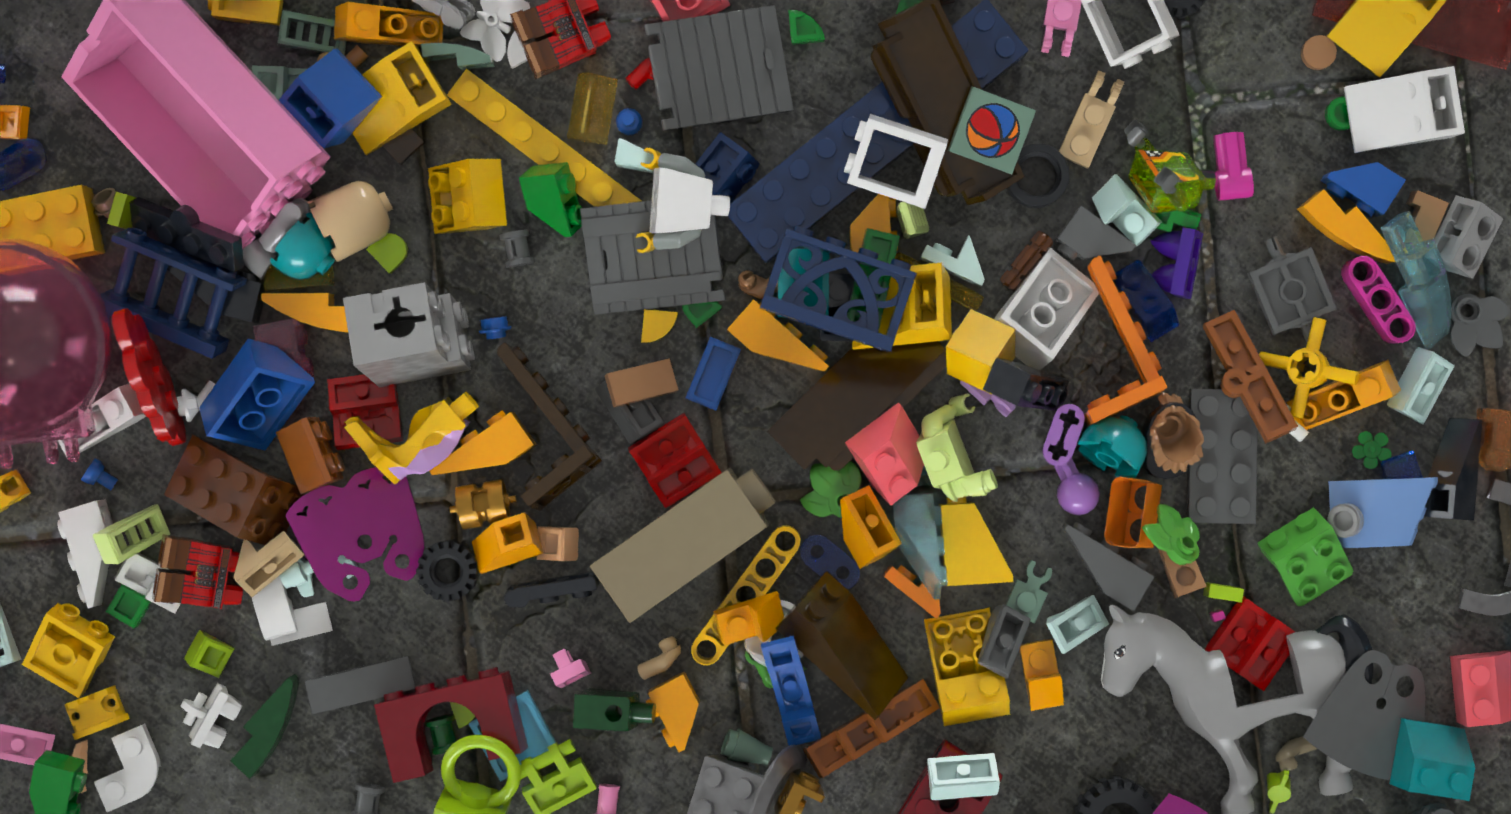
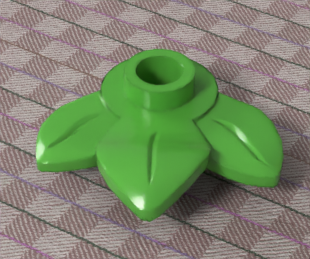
[800,461,862,519]
[1142,504,1200,565]

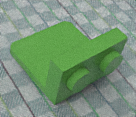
[1257,507,1353,606]

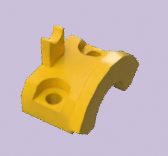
[64,685,130,740]

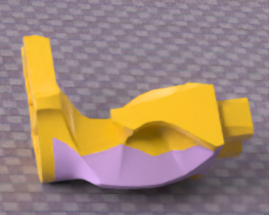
[344,391,479,484]

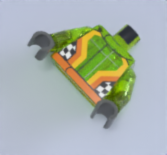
[1124,119,1216,213]

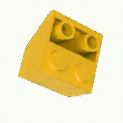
[428,159,507,234]

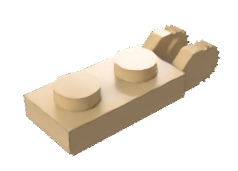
[1059,70,1124,169]

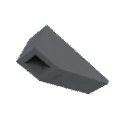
[1062,521,1155,611]

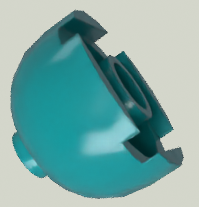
[270,212,335,280]
[1078,415,1147,478]

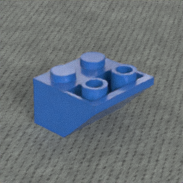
[279,48,382,149]

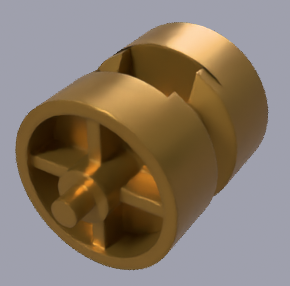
[449,479,517,530]

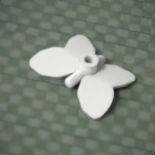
[460,0,530,62]

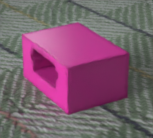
[1209,609,1226,622]

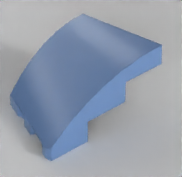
[1328,477,1438,548]

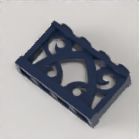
[759,226,917,352]

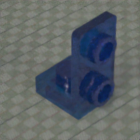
[1113,260,1180,342]

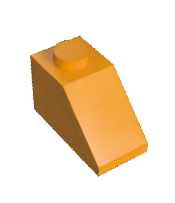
[840,485,902,569]

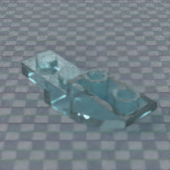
[1380,211,1451,349]

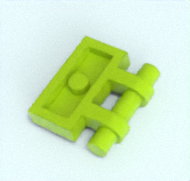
[520,739,597,814]

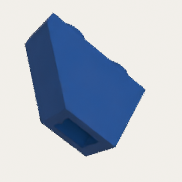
[1320,162,1406,218]

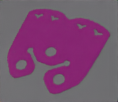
[286,467,424,602]

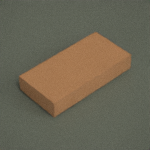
[605,358,679,408]

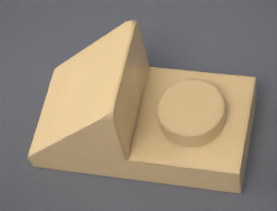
[233,531,305,597]

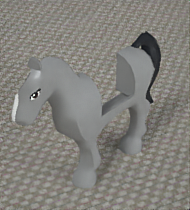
[1101,605,1373,814]

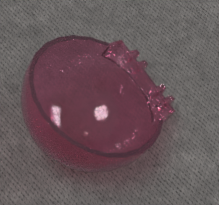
[0,239,113,469]

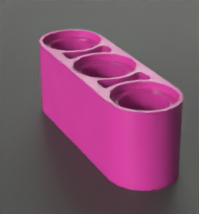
[1341,256,1416,344]

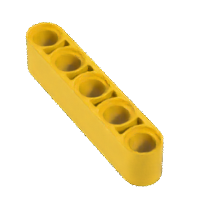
[691,525,800,665]

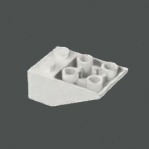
[1344,66,1465,153]

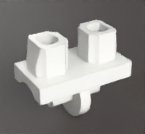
[181,683,242,748]

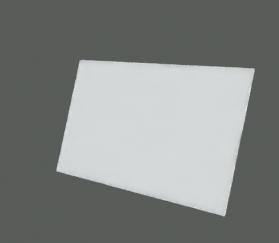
[270,602,333,646]

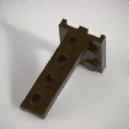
[497,342,602,511]

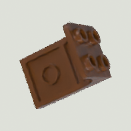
[164,435,304,545]

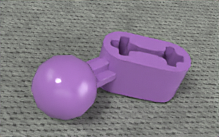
[1042,404,1100,516]

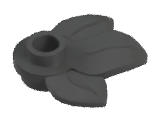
[1450,294,1511,357]

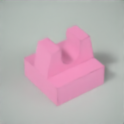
[550,649,591,688]

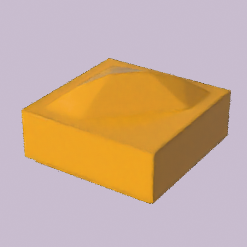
[0,105,30,140]

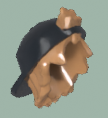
[1142,392,1204,479]

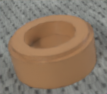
[1301,35,1337,70]

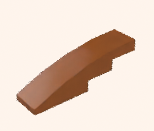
[803,679,940,778]

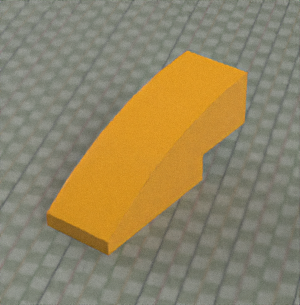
[1297,189,1400,264]
[261,293,348,333]

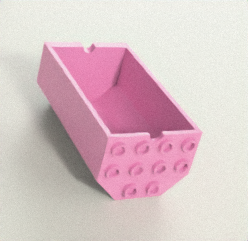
[61,0,331,249]

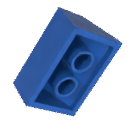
[199,338,315,450]

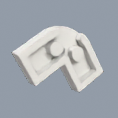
[94,723,161,812]

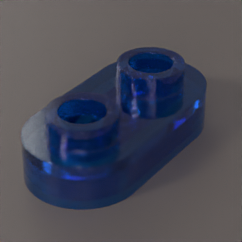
[0,138,47,191]
[800,534,860,589]

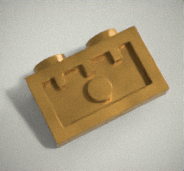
[774,771,825,814]

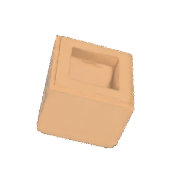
[537,526,579,561]

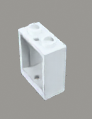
[1081,0,1180,69]
[844,114,948,209]

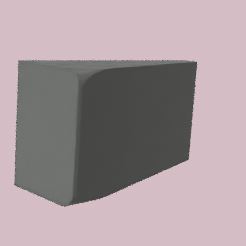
[978,604,1031,679]

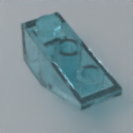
[892,493,947,599]

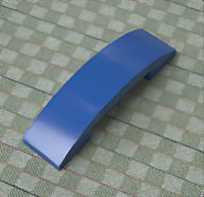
[760,636,821,746]

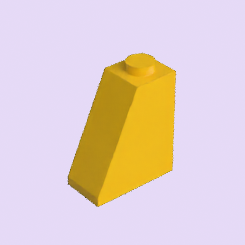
[939,497,1014,586]

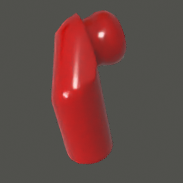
[625,58,654,90]

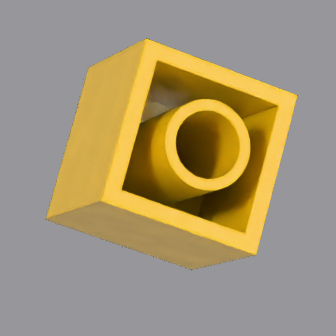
[946,309,1016,394]

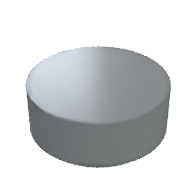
[1327,503,1364,538]

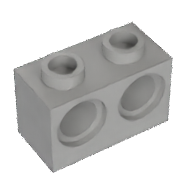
[1426,195,1503,279]

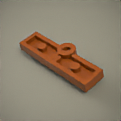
[1203,310,1298,444]

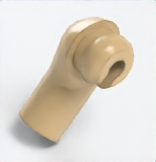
[638,636,681,680]

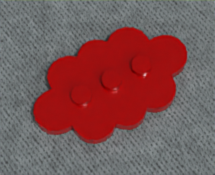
[112,308,186,446]

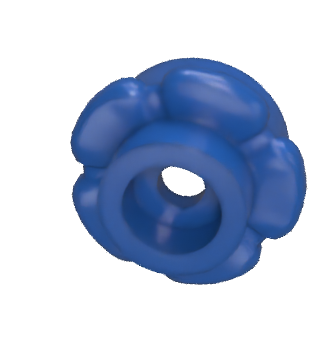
[479,316,512,339]

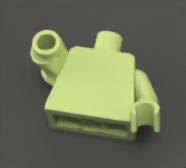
[916,393,998,502]

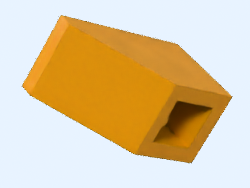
[849,194,898,253]
[472,512,543,574]
[646,671,700,752]

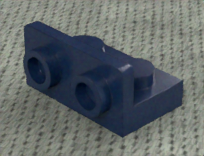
[695,132,760,204]

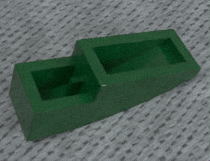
[230,674,299,779]

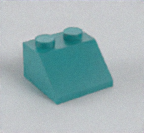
[1389,718,1475,801]

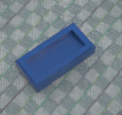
[685,337,741,411]

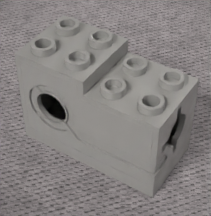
[343,282,475,387]

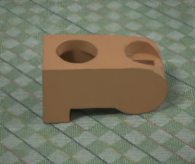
[1396,190,1449,257]
[1157,548,1207,599]

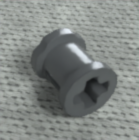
[499,229,535,268]
[351,782,385,814]

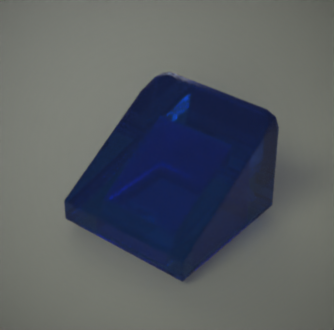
[1381,450,1423,479]

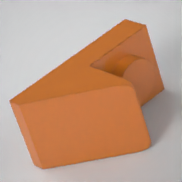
[883,565,941,619]

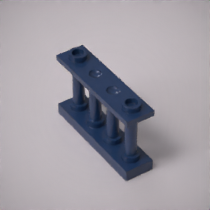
[93,228,247,359]

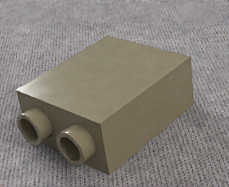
[590,467,775,623]

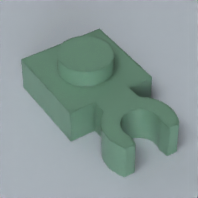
[1005,560,1052,624]

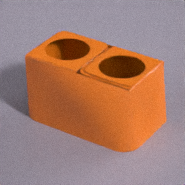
[1104,477,1162,548]

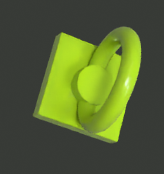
[433,735,521,814]

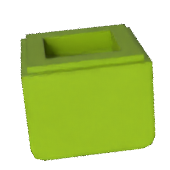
[185,630,234,678]

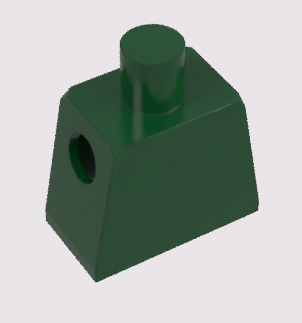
[573,688,656,731]

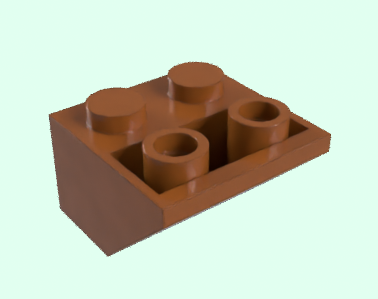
[276,417,345,494]

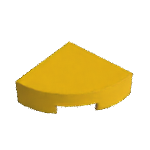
[641,309,678,343]

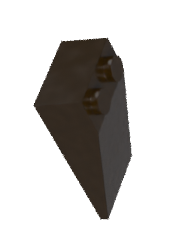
[776,571,908,720]

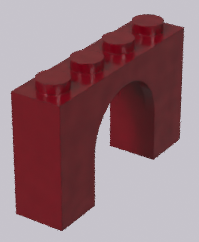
[374,667,528,783]

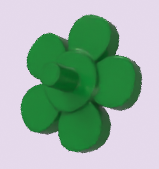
[1352,431,1392,469]

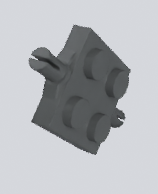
[1247,236,1337,343]

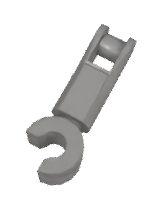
[243,198,310,280]

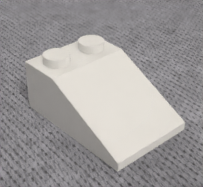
[994,248,1099,370]

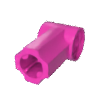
[1213,132,1254,201]

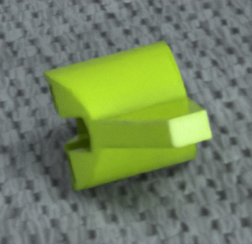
[1267,770,1291,813]

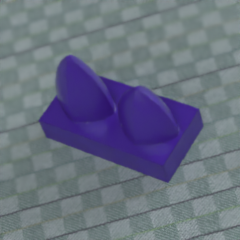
[1151,227,1203,299]

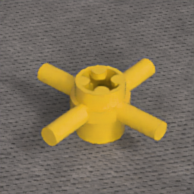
[1259,317,1359,419]

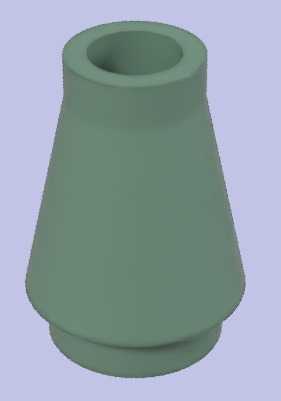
[721,728,773,766]

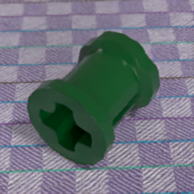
[425,714,457,755]

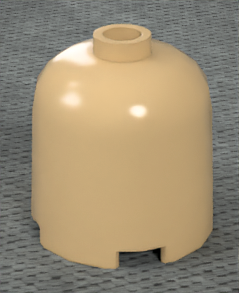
[308,181,393,262]

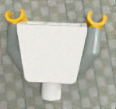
[635,148,730,253]

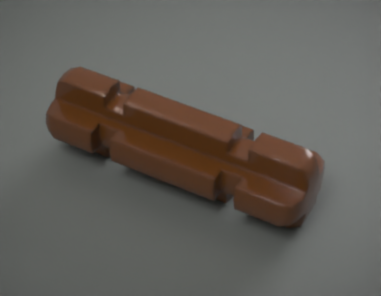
[1000,231,1053,291]

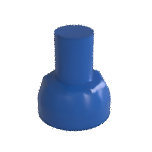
[616,108,643,135]
[81,458,118,490]

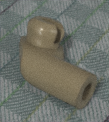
[1275,736,1317,771]

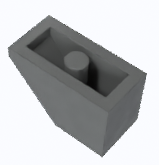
[1054,206,1136,261]

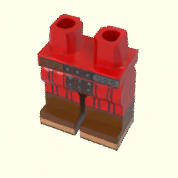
[510,0,611,80]
[152,534,243,609]

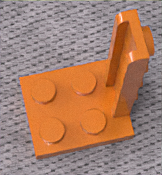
[1084,256,1168,427]

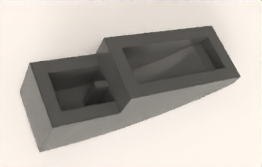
[305,656,416,714]

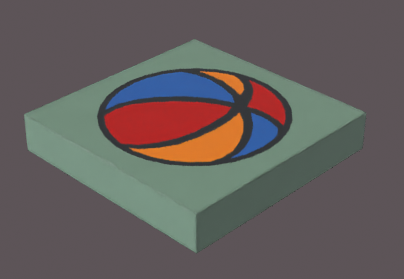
[947,86,1036,174]

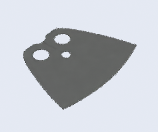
[1303,650,1425,780]

